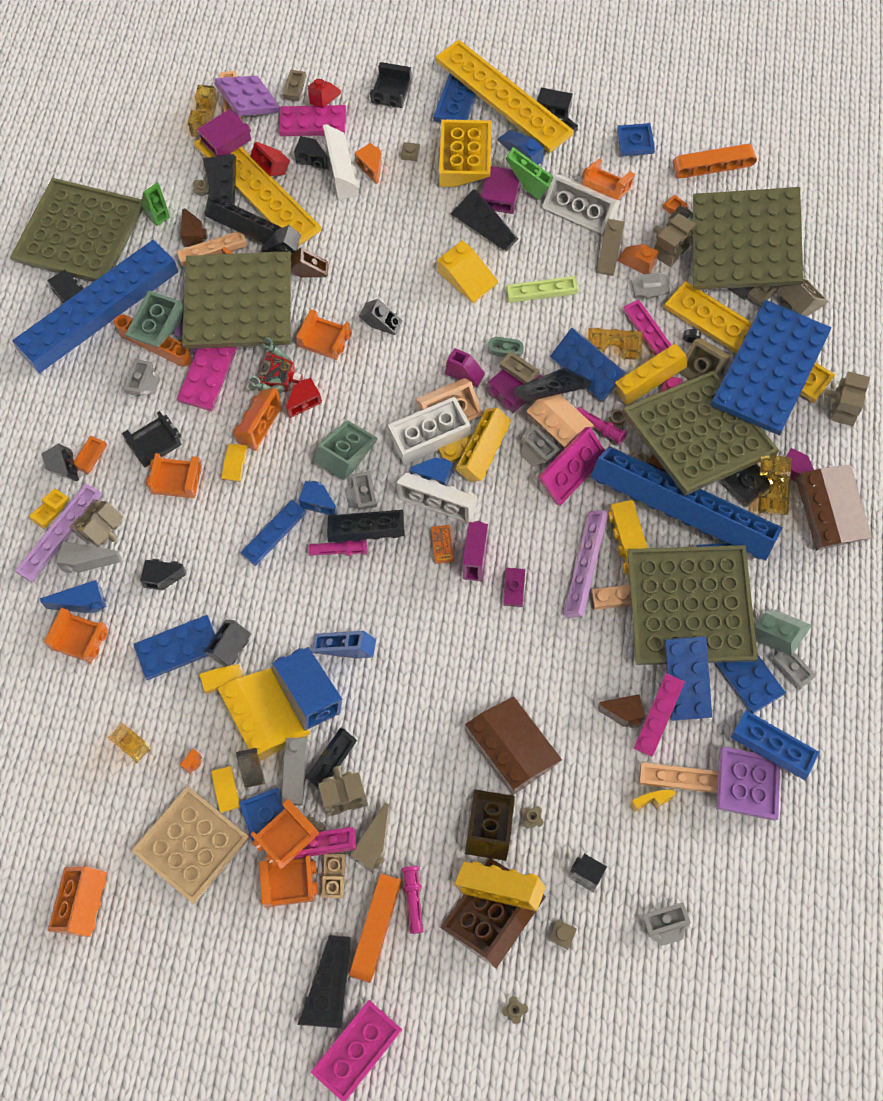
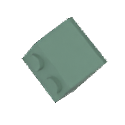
[755,609,811,656]

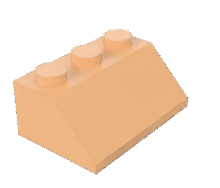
[416,378,483,421]
[527,394,595,449]

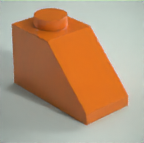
[355,142,382,184]
[617,244,659,274]

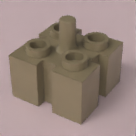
[653,213,696,268]
[824,371,870,426]
[69,499,123,546]
[318,766,368,817]

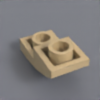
[322,854,346,898]

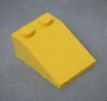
[437,240,498,303]

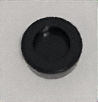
[683,329,701,343]

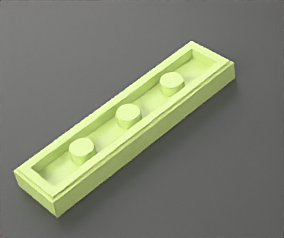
[506,276,578,303]

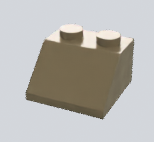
[777,277,829,316]
[679,338,731,380]

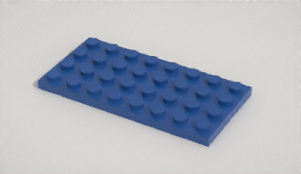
[711,300,832,436]

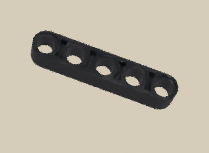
[204,196,282,244]

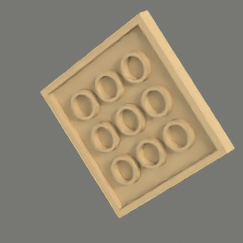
[131,786,250,905]

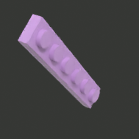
[15,483,102,583]
[563,510,608,618]

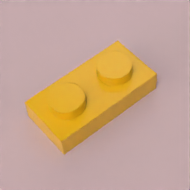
[438,434,472,463]

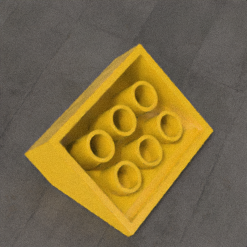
[439,120,491,187]
[218,668,310,763]

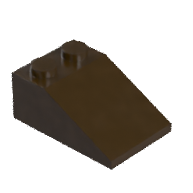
[465,789,515,861]

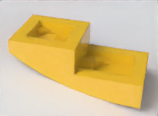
[221,443,248,482]
[29,488,69,529]
[199,664,243,694]
[211,765,240,813]
[630,790,676,812]

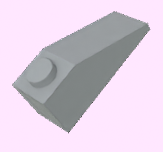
[56,541,122,573]
[282,738,309,806]

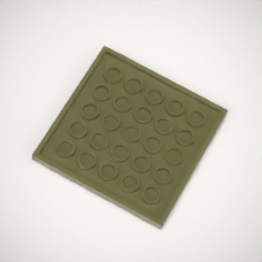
[10,178,143,282]
[693,187,804,290]
[182,251,292,349]
[622,371,779,496]
[627,545,758,665]

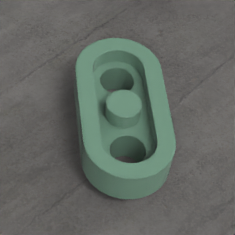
[488,337,524,357]

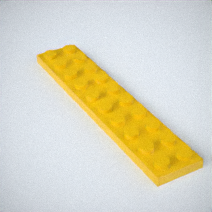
[435,39,574,154]
[194,139,322,246]
[664,281,835,403]

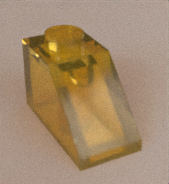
[108,723,151,763]

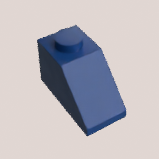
[410,457,453,486]
[299,480,338,515]

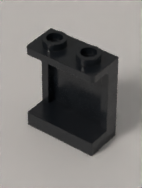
[370,62,412,108]
[121,411,182,468]

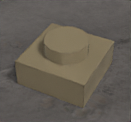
[401,142,420,161]
[548,919,577,950]

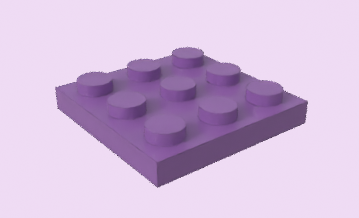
[214,75,281,116]
[716,746,780,821]

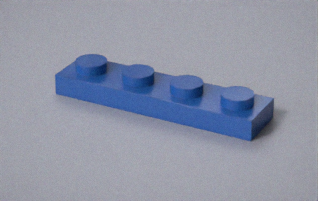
[240,500,306,566]

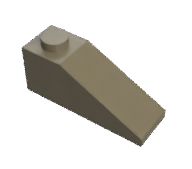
[596,219,625,276]
[350,802,390,873]

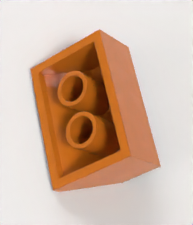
[234,388,282,451]
[48,866,107,937]

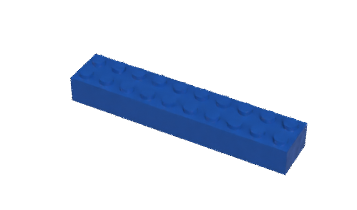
[12,239,178,374]
[591,446,783,561]

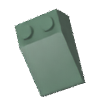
[125,291,184,348]
[313,420,377,480]

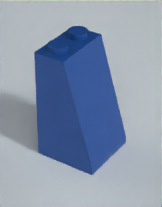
[272,647,342,731]

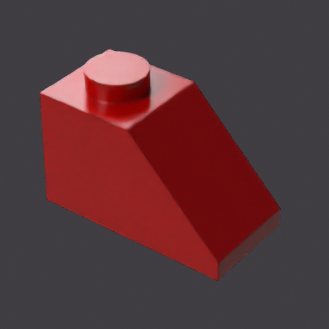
[308,79,341,108]
[250,142,290,176]
[286,377,322,418]

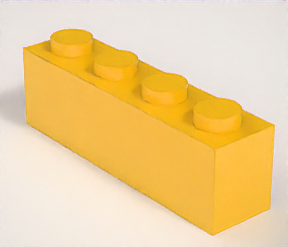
[615,343,687,406]
[455,407,512,482]
[607,500,648,578]
[454,861,546,911]

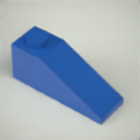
[498,130,544,165]
[40,580,107,613]
[312,630,376,658]

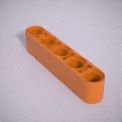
[672,144,757,178]
[114,315,192,367]
[349,873,402,983]

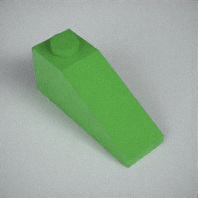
[506,147,553,200]
[141,182,170,226]

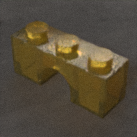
[188,85,217,137]
[587,328,643,360]
[758,455,792,516]

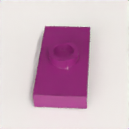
[503,568,525,607]

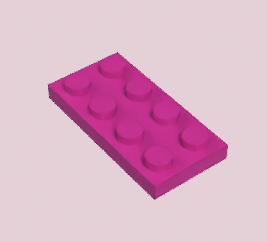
[279,105,346,136]
[177,347,237,412]
[538,427,605,506]
[311,1000,403,1101]

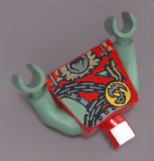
[248,338,303,394]

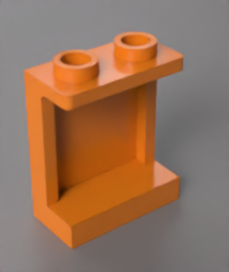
[582,159,635,200]
[296,309,352,360]
[146,453,202,498]
[44,608,108,663]
[250,799,319,869]
[259,855,319,908]

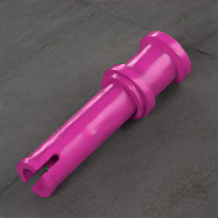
[577,407,627,446]
[309,539,367,556]
[401,866,424,934]

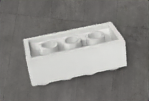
[323,125,360,200]
[542,175,621,235]
[388,397,471,465]
[397,473,477,524]

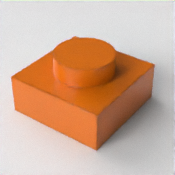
[180,748,202,774]

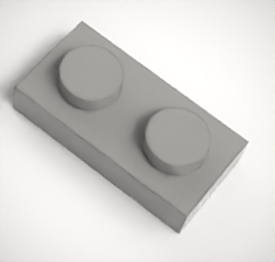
[772,652,816,689]

